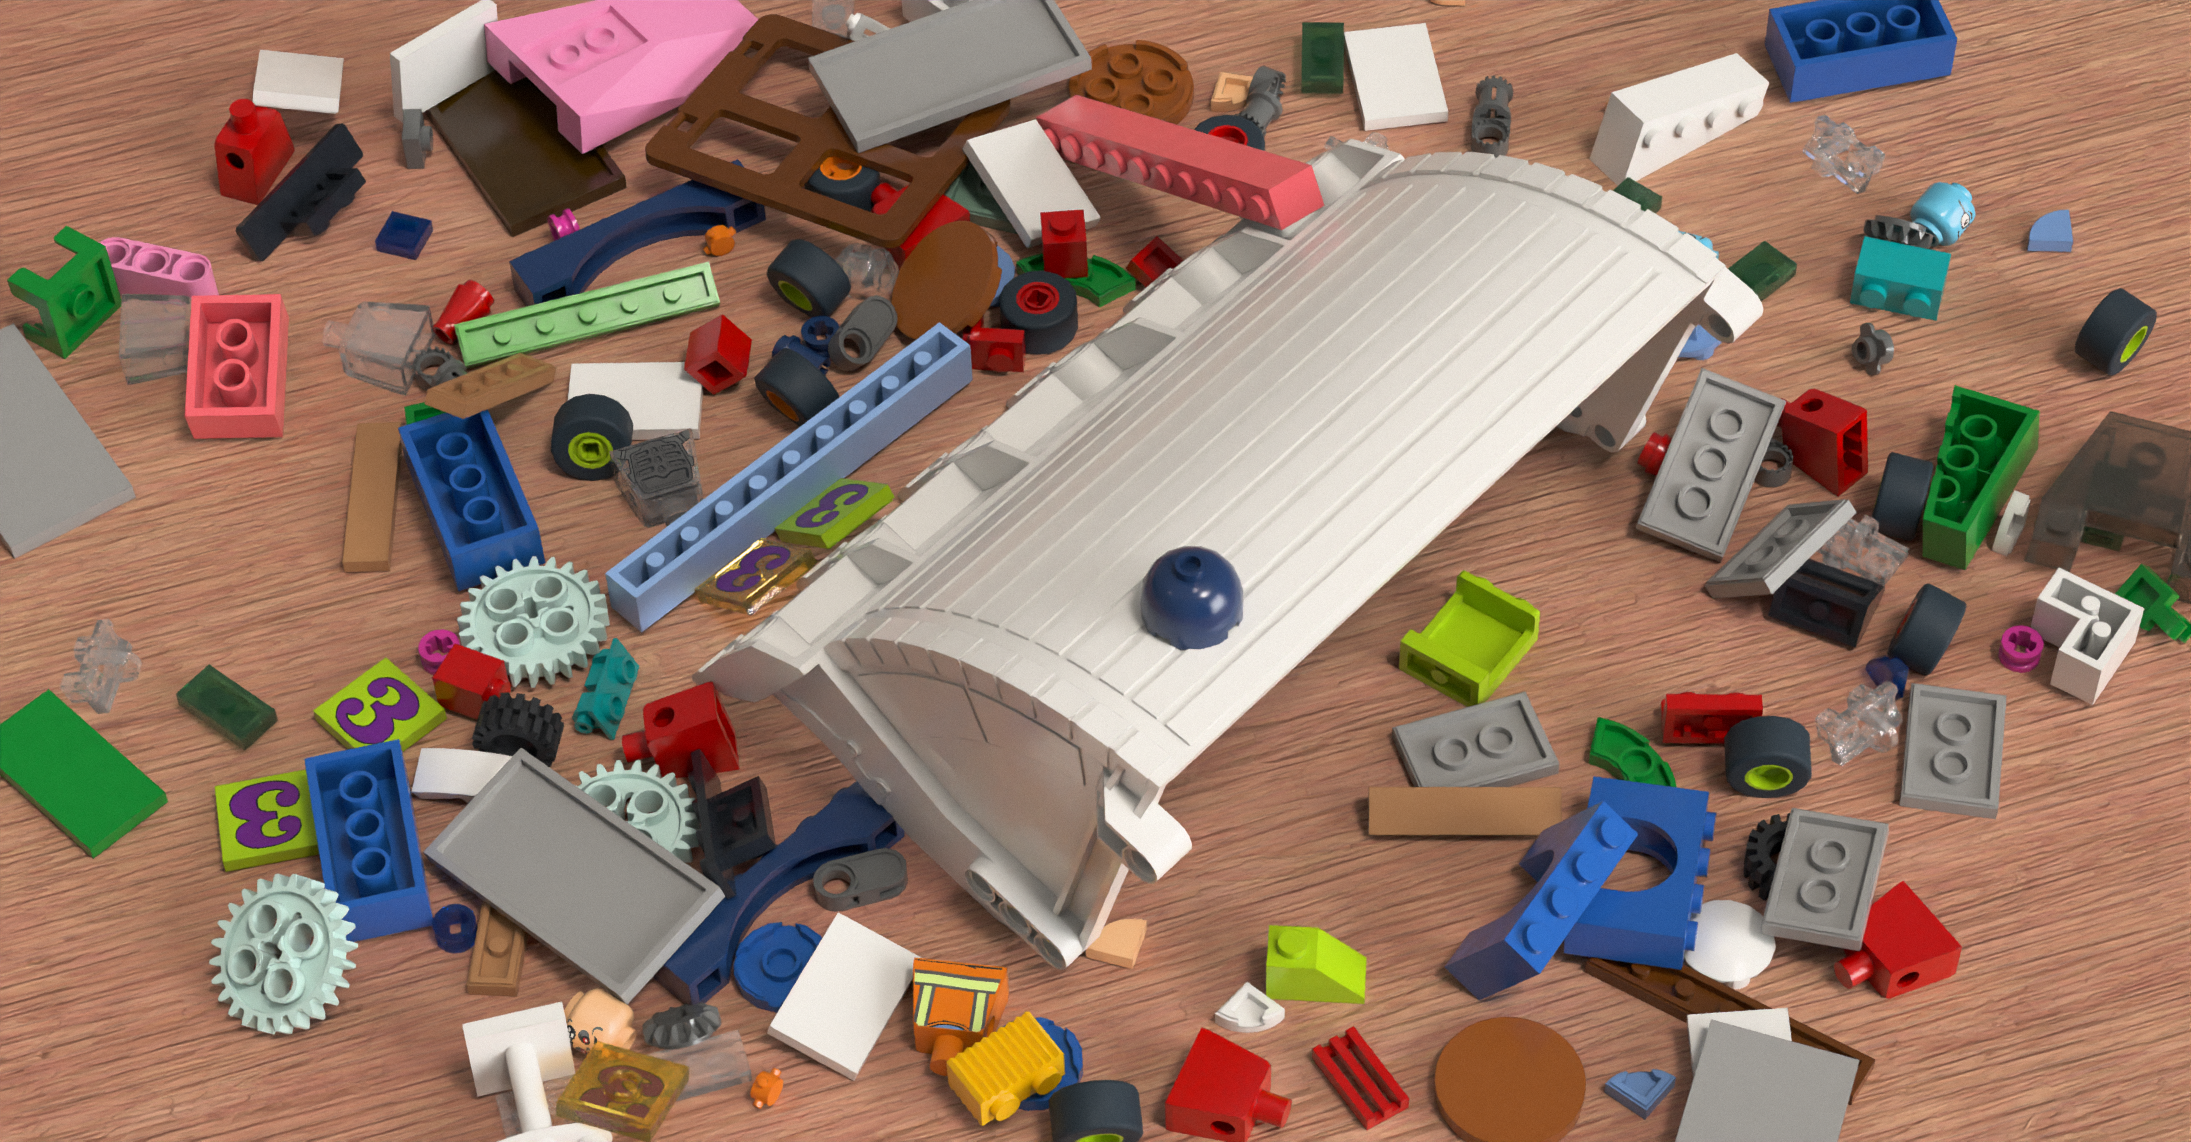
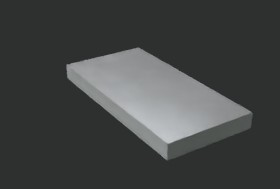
[1635,368,1786,563]

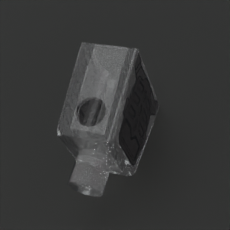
[609,428,703,528]

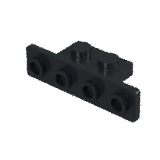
[236,123,366,261]
[688,749,776,899]

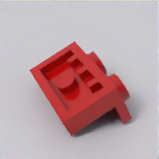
[1660,692,1763,744]

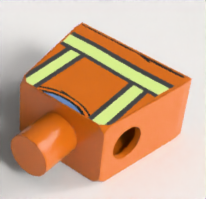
[913,958,1009,1076]

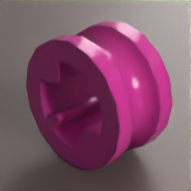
[547,209,580,241]
[1998,625,2044,673]
[418,629,460,675]

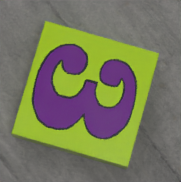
[774,478,895,549]
[313,657,447,752]
[215,769,319,872]

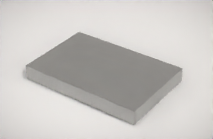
[1705,499,1857,598]
[1899,683,2007,819]
[1392,692,1559,787]
[1761,808,1889,951]

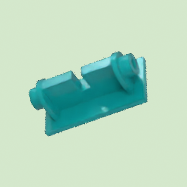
[572,638,639,740]

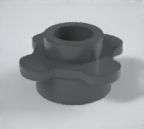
[1852,323,1894,376]

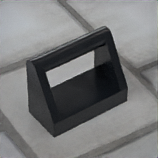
[1768,558,1885,648]

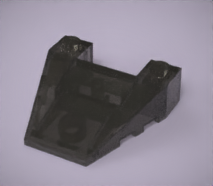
[2024,411,2191,604]

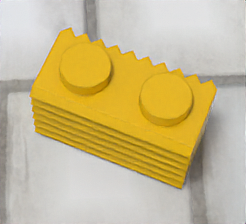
[946,1012,1065,1126]

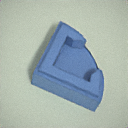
[2027,210,2073,252]
[1604,1069,1676,1120]

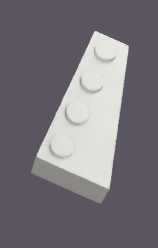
[1590,53,1769,189]

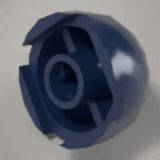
[1140,546,1244,650]

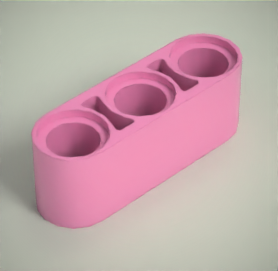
[99,237,219,311]

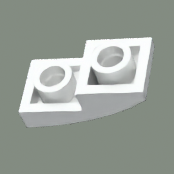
[411,748,512,803]

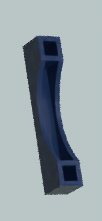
[509,159,766,307]
[653,781,905,1005]

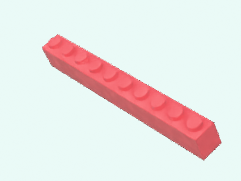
[1036,95,1324,230]

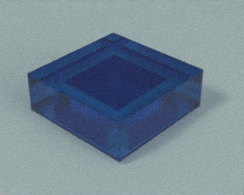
[375,211,433,260]

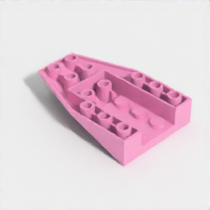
[484,0,758,154]

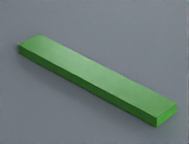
[454,262,720,369]

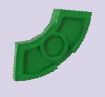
[1016,253,1136,308]
[1589,717,1677,787]

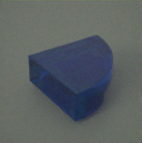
[1865,655,1909,703]

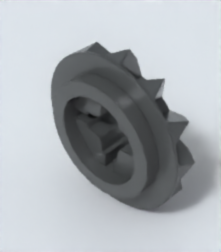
[1863,215,1933,249]
[642,1002,722,1050]

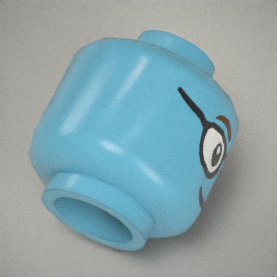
[1910,182,1976,247]

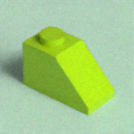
[1266,925,1367,1004]

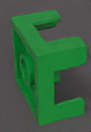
[7,225,123,359]

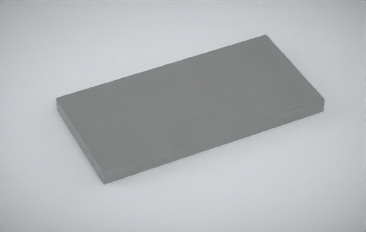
[808,0,1092,153]
[0,323,136,559]
[423,748,725,1005]
[1675,1019,1859,1142]

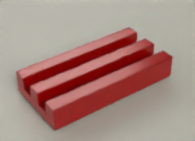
[1312,1026,1409,1130]

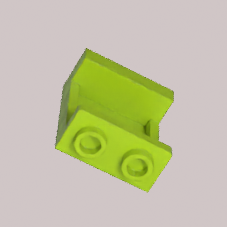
[1399,570,1540,707]

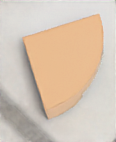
[1211,72,1253,112]
[1086,919,1147,969]

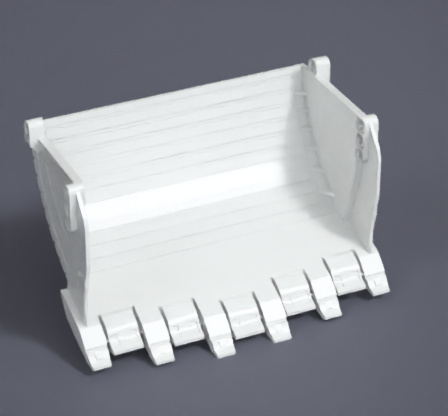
[692,138,1763,970]

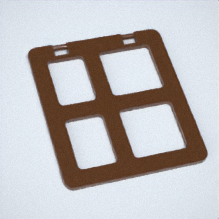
[645,14,1010,248]

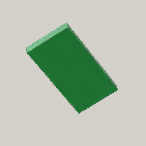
[0,689,168,859]

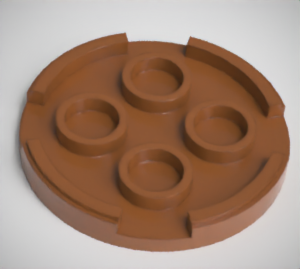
[1069,40,1194,125]
[891,221,1002,341]
[1434,1017,1586,1142]

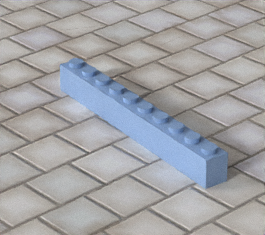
[605,322,973,632]

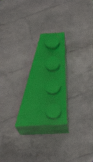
[1922,385,2040,570]

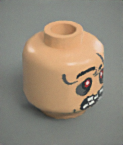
[564,988,637,1063]

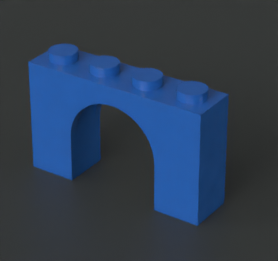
[1564,776,1716,970]
[1445,801,1638,1000]

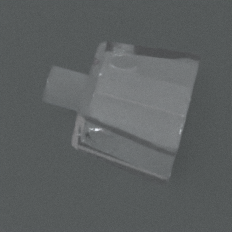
[119,294,192,385]
[323,301,436,396]

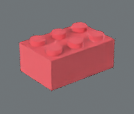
[185,294,289,439]

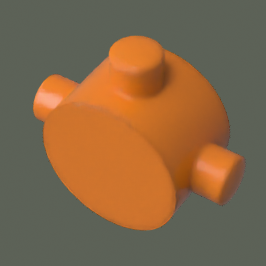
[703,225,736,256]
[750,1068,783,1109]

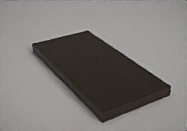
[425,70,627,237]

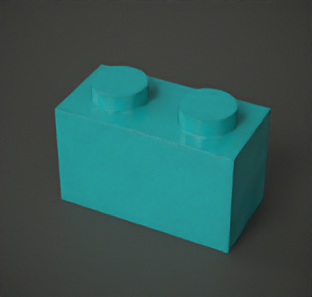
[1850,236,1951,321]

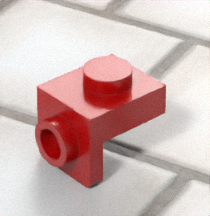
[1125,236,1184,287]
[963,315,1026,373]

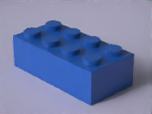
[1765,0,1957,103]
[398,409,546,591]
[304,739,434,942]

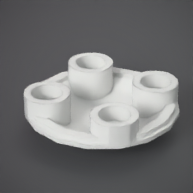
[1683,900,1776,989]

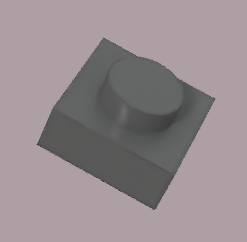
[402,109,433,169]

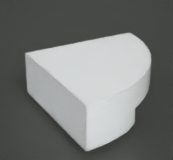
[1992,490,2031,556]
[1215,982,1285,1033]

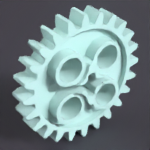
[457,556,610,688]
[576,760,701,863]
[209,874,358,1035]

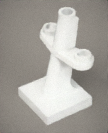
[462,1002,612,1142]

